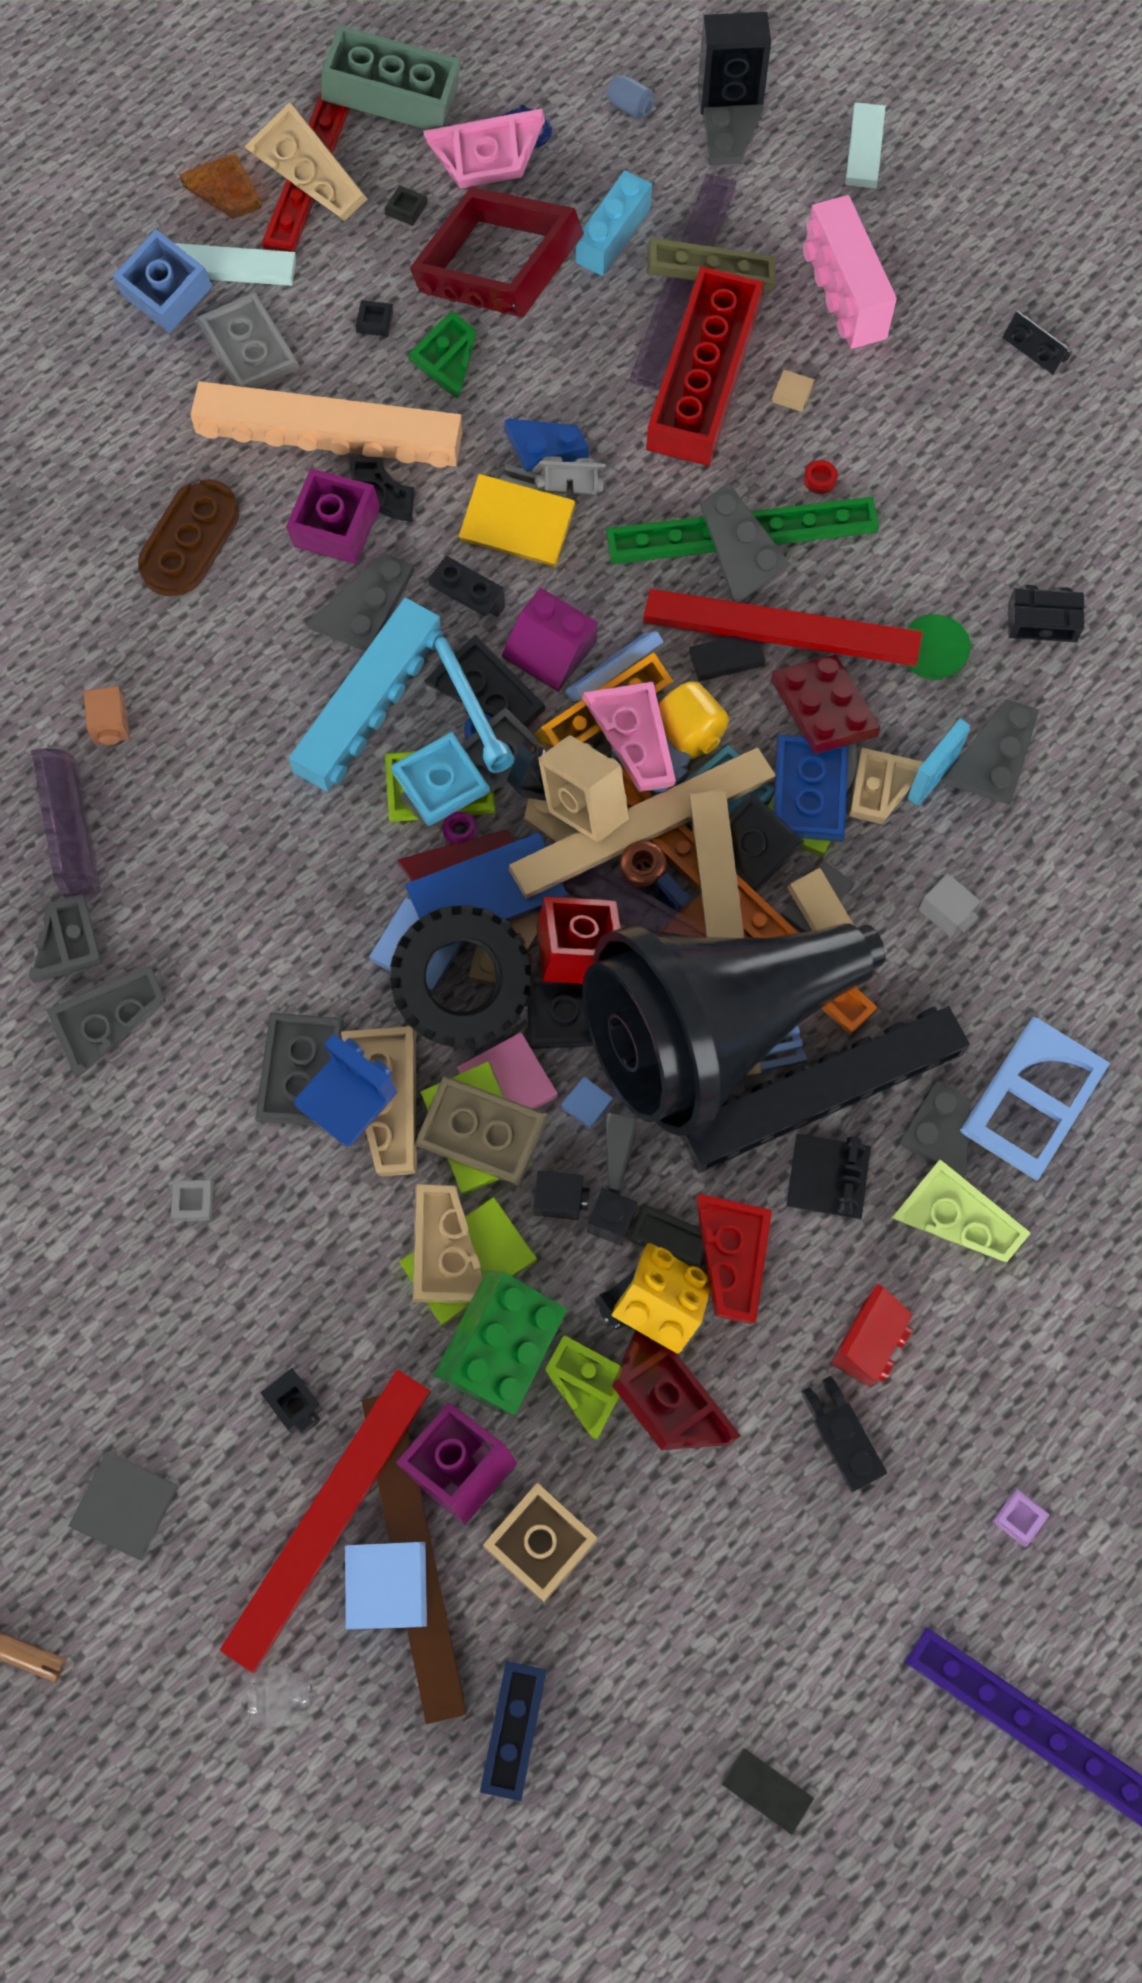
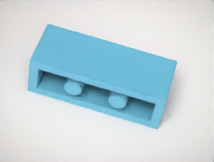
[576,170,652,276]

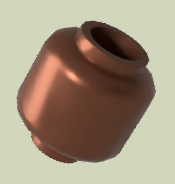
[620,841,667,891]

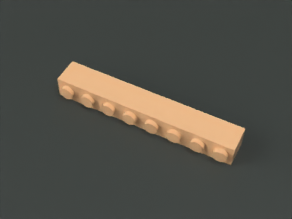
[190,381,463,468]

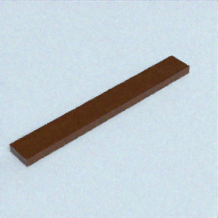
[361,1396,467,1724]

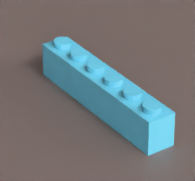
[289,598,443,792]

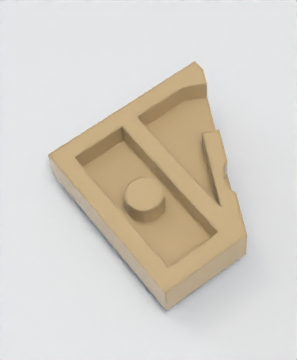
[848,748,924,824]

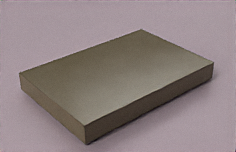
[414,1075,548,1186]

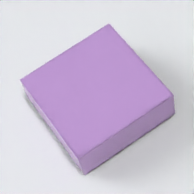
[992,1489,1050,1547]

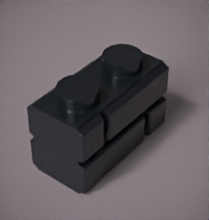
[1008,585,1085,642]

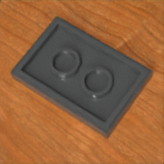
[255,1013,344,1127]

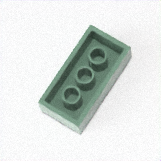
[321,25,461,130]

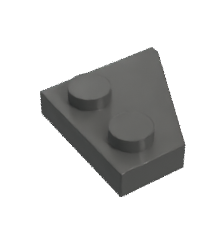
[703,104,764,166]

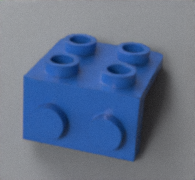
[295,1034,398,1146]

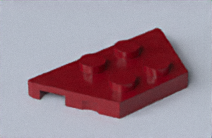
[612,1330,741,1450]

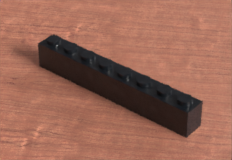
[680,1006,970,1174]

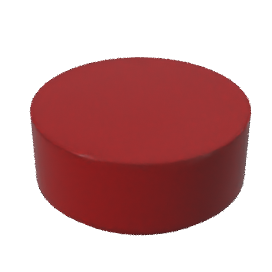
[804,460,838,494]

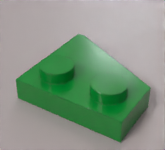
[408,311,477,399]

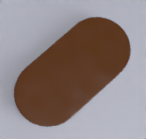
[138,479,239,596]

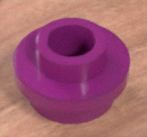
[442,811,478,845]

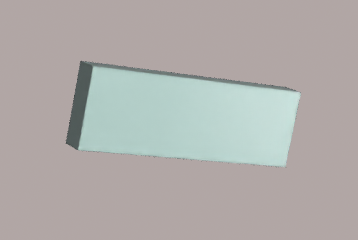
[845,102,886,188]

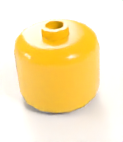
[658,681,729,760]

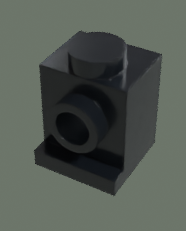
[507,742,554,801]
[260,1368,324,1434]

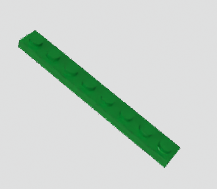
[606,497,879,565]

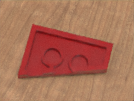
[696,1194,772,1324]

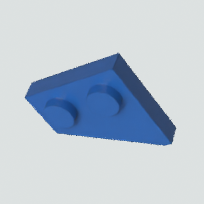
[505,419,589,472]

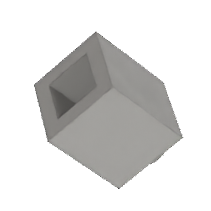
[918,873,981,938]

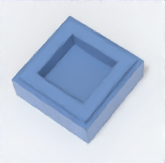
[561,1077,613,1130]

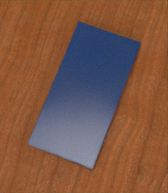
[405,832,567,950]

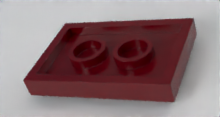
[771,654,880,754]

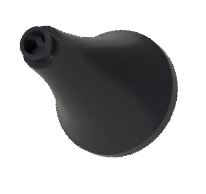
[582,923,886,1136]

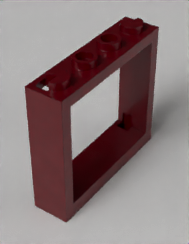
[409,187,584,318]

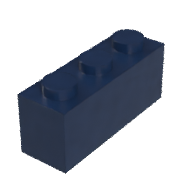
[480,1661,547,1801]

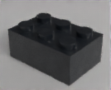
[698,12,771,115]

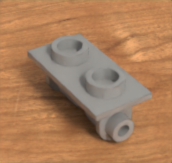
[532,457,606,495]

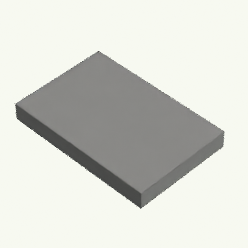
[197,292,299,388]

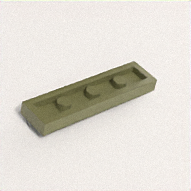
[647,238,776,292]

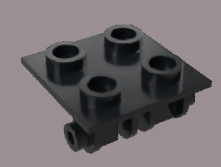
[786,1134,871,1219]

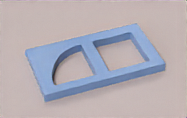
[960,1017,1110,1181]

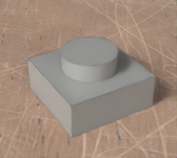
[171,1180,213,1221]

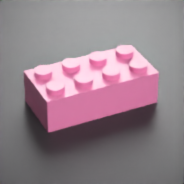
[803,195,897,349]

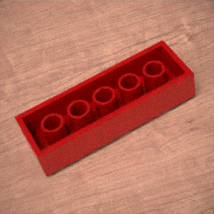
[646,266,764,466]

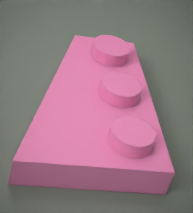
[582,682,676,792]

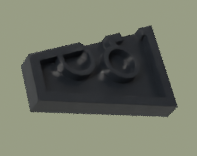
[424,634,546,727]

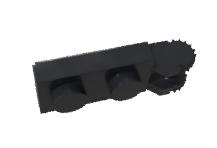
[801,1376,888,1493]

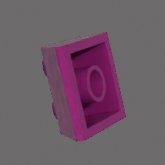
[501,587,598,692]
[396,1402,517,1526]

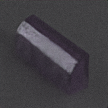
[31,748,102,899]

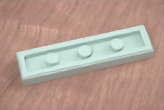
[175,243,296,286]

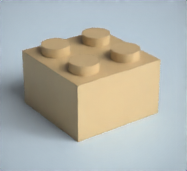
[538,735,629,842]
[483,1483,598,1603]

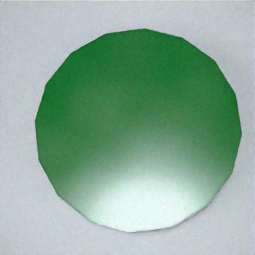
[907,614,971,681]

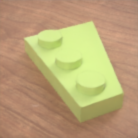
[892,1160,1031,1263]

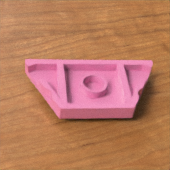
[424,109,545,189]

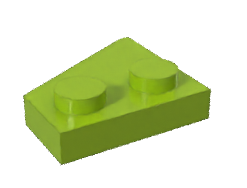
[545,1335,620,1441]

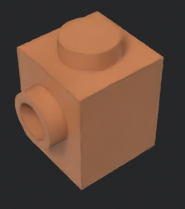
[83,686,130,745]

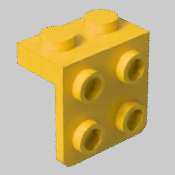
[611,1243,711,1354]

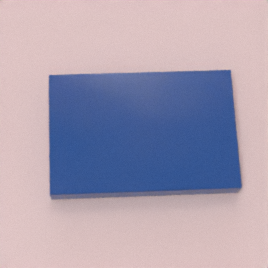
[773,735,849,842]

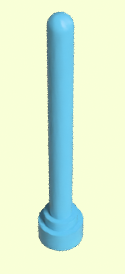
[434,637,514,773]

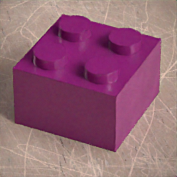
[286,468,380,564]

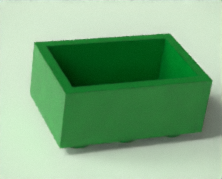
[433,1271,567,1416]

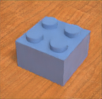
[112,229,212,334]

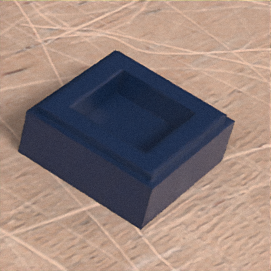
[653,873,691,917]

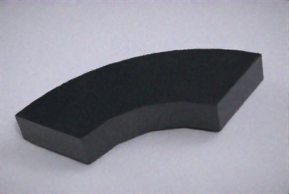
[349,456,415,522]

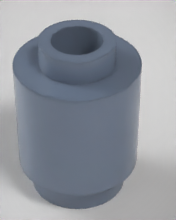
[606,74,654,119]

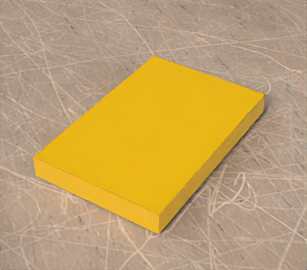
[458,474,576,567]

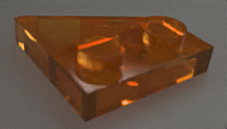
[179,153,262,219]

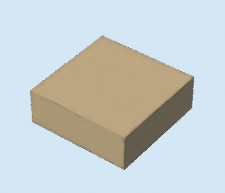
[772,370,815,412]

